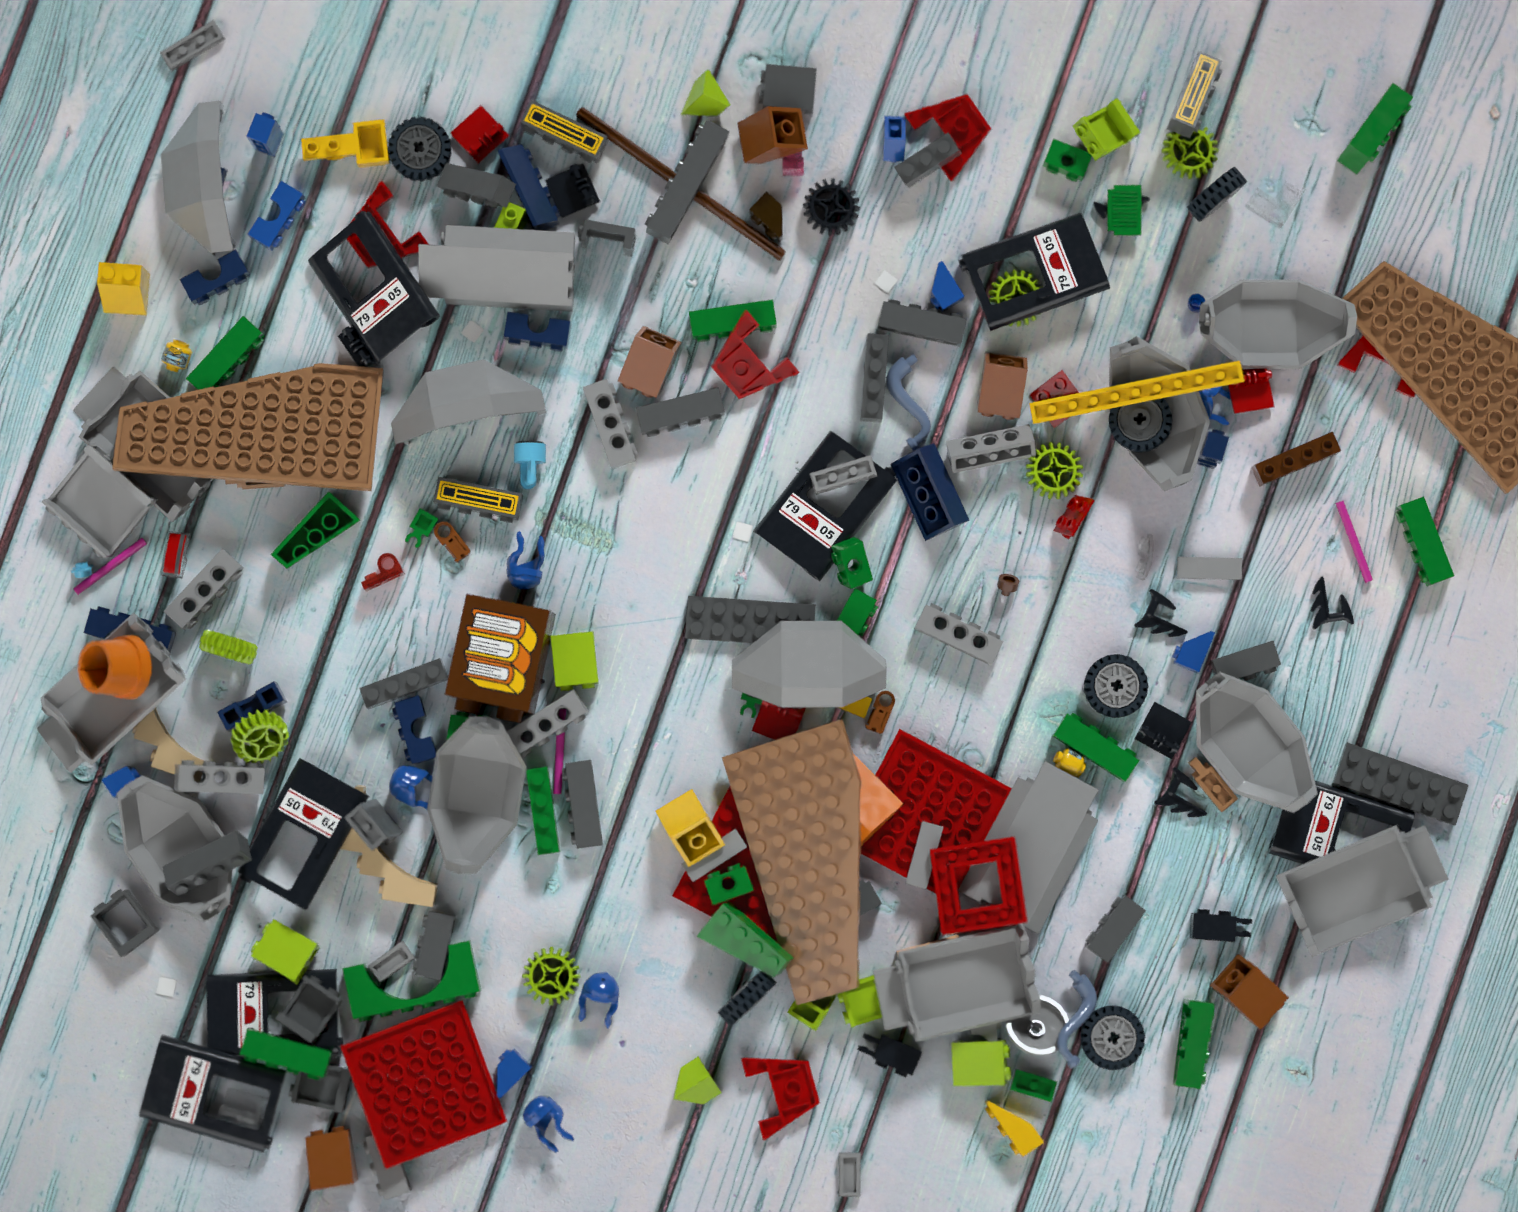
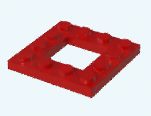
[930,836,1028,935]

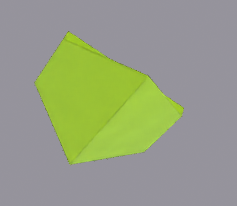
[680,70,731,117]
[787,994,837,1031]
[674,1056,722,1105]

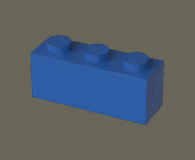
[246,112,284,157]

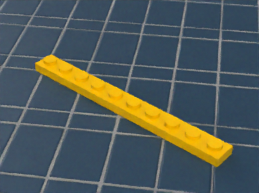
[1029,360,1245,424]

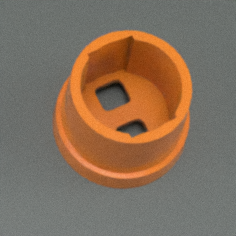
[78,635,152,700]

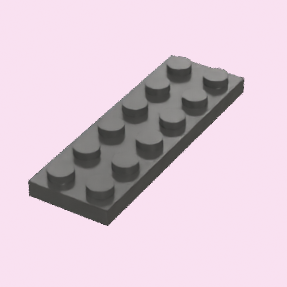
[685,596,816,643]
[1333,742,1469,826]

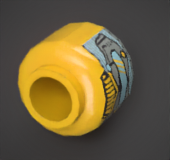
[161,339,192,372]
[1053,748,1086,778]

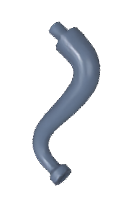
[886,354,931,451]
[1057,970,1097,1068]

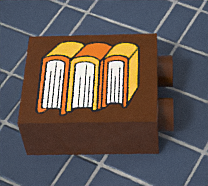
[445,593,556,723]

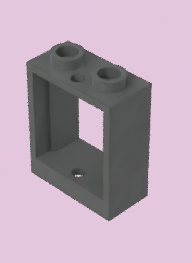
[90,889,159,957]

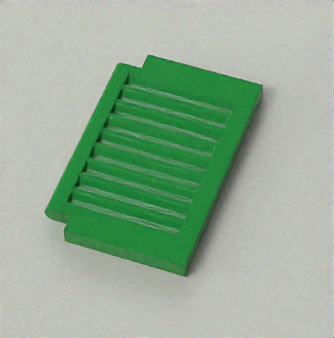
[1107,185,1142,236]

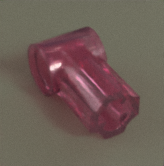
[782,151,804,176]

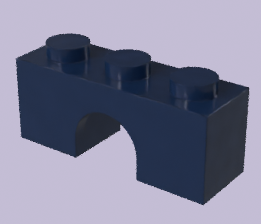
[179,250,250,305]
[504,312,572,352]
[1197,429,1229,469]
[217,681,287,732]
[392,695,436,765]

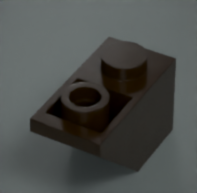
[749,191,783,242]

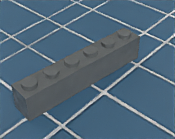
[645,120,730,245]

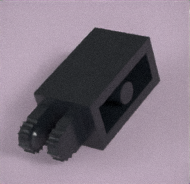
[1189,909,1252,942]
[857,1033,922,1077]

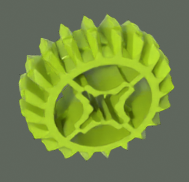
[1161,125,1219,180]
[988,270,1043,327]
[1026,442,1083,500]
[199,630,258,665]
[230,709,289,765]
[522,947,581,1005]

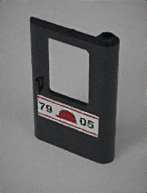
[308,211,440,365]
[958,212,1110,331]
[753,431,897,582]
[237,758,369,910]
[1268,780,1415,864]
[207,969,344,1058]
[139,1035,287,1153]

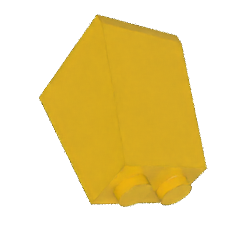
[97,262,150,316]
[655,789,725,867]

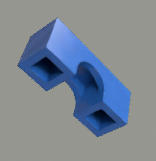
[248,181,305,251]

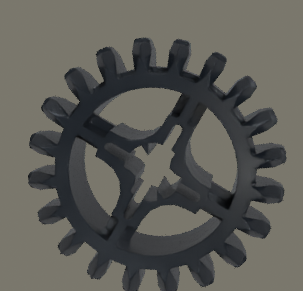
[803,178,860,236]

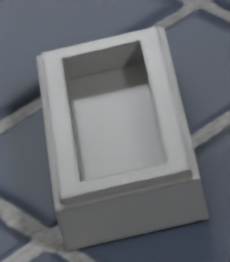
[368,941,415,983]
[839,1152,861,1197]

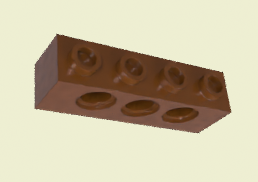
[1251,432,1341,487]

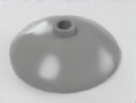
[1006,995,1069,1056]

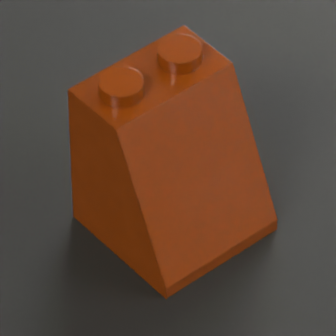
[737,106,808,164]
[618,326,682,398]
[977,352,1028,420]
[1210,954,1289,1030]
[305,1126,358,1191]

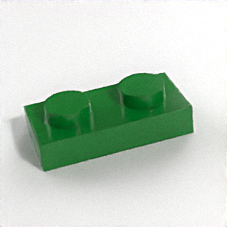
[1009,1069,1057,1102]

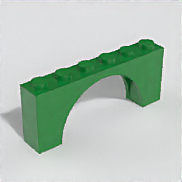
[342,940,481,1022]

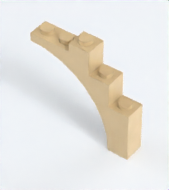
[132,707,204,782]
[341,785,438,907]

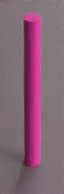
[1335,500,1373,583]
[73,537,147,595]
[553,709,566,794]

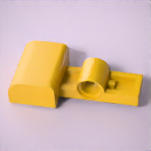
[301,119,389,168]

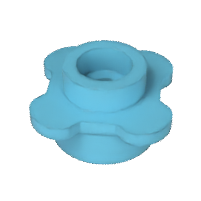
[71,562,94,578]

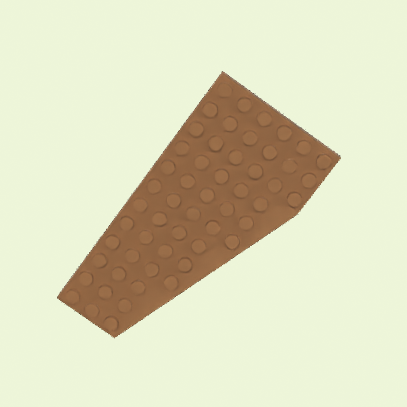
[1342,261,1518,494]
[112,363,383,491]
[722,719,862,1005]

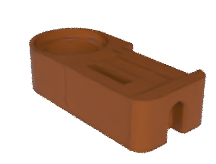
[434,522,471,563]
[865,691,895,734]

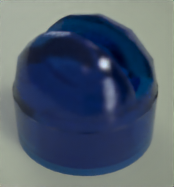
[1187,294,1205,312]

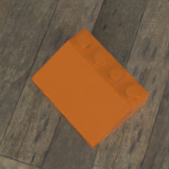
[853,753,904,846]

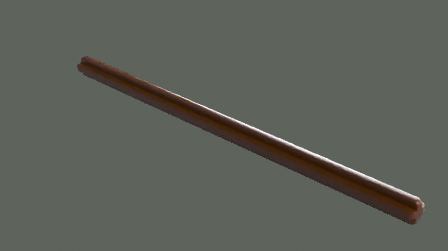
[576,107,786,260]

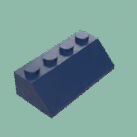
[498,144,561,231]
[890,443,969,541]

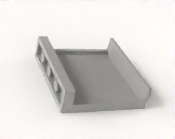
[42,443,158,558]

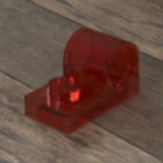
[361,553,405,592]

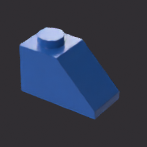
[883,116,906,162]
[930,261,965,313]
[1172,631,1215,673]
[102,766,141,798]
[497,1049,532,1098]

